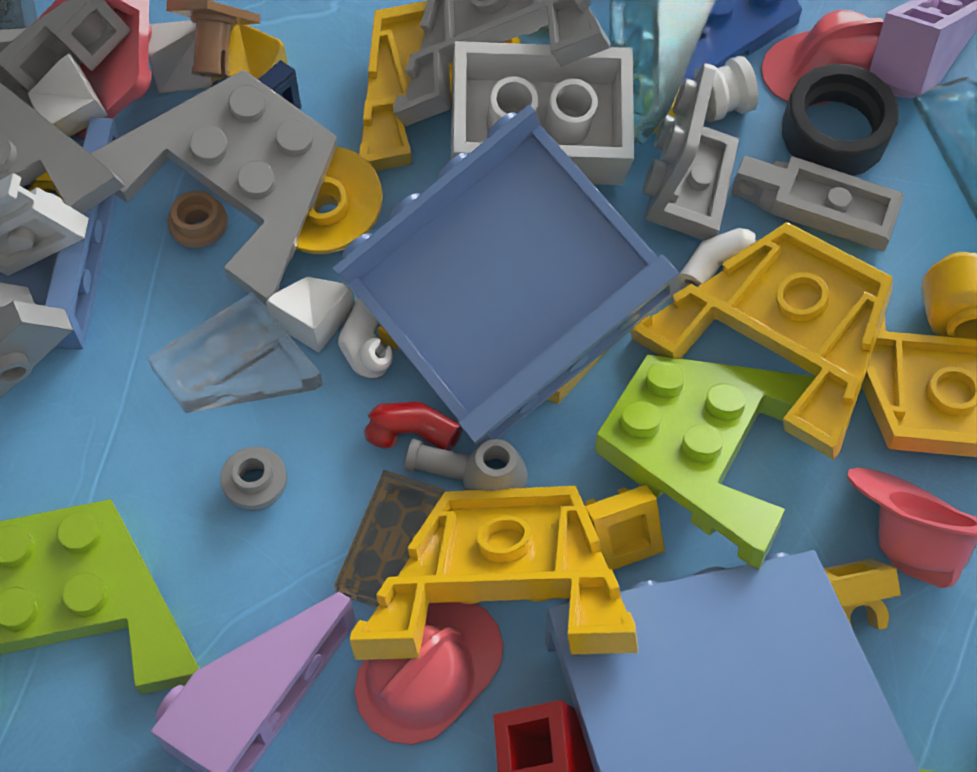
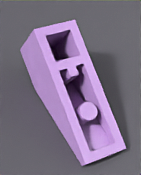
[869,0,977,98]
[151,592,356,772]

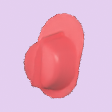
[761,10,884,105]
[847,468,977,588]
[354,602,503,745]

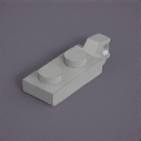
[731,155,904,252]

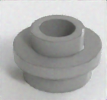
[220,447,287,511]

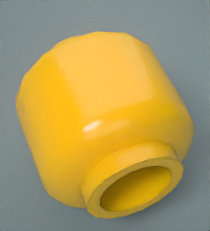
[921,252,977,339]

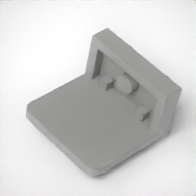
[642,62,739,240]

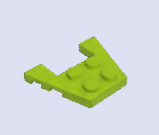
[595,354,816,569]
[0,499,200,695]

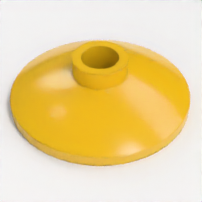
[296,147,383,254]

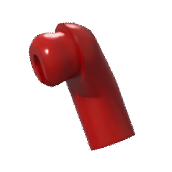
[364,401,463,451]

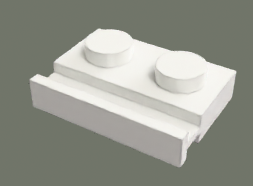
[0,173,89,276]

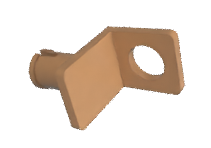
[166,0,261,78]

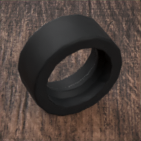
[782,63,898,176]

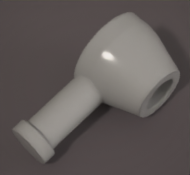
[405,439,527,491]

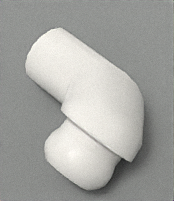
[680,228,756,288]
[338,297,393,378]

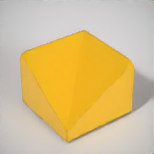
[211,25,288,84]

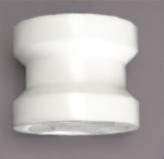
[694,56,759,123]

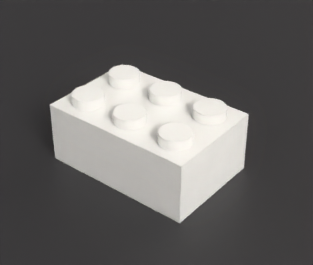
[451,41,634,185]

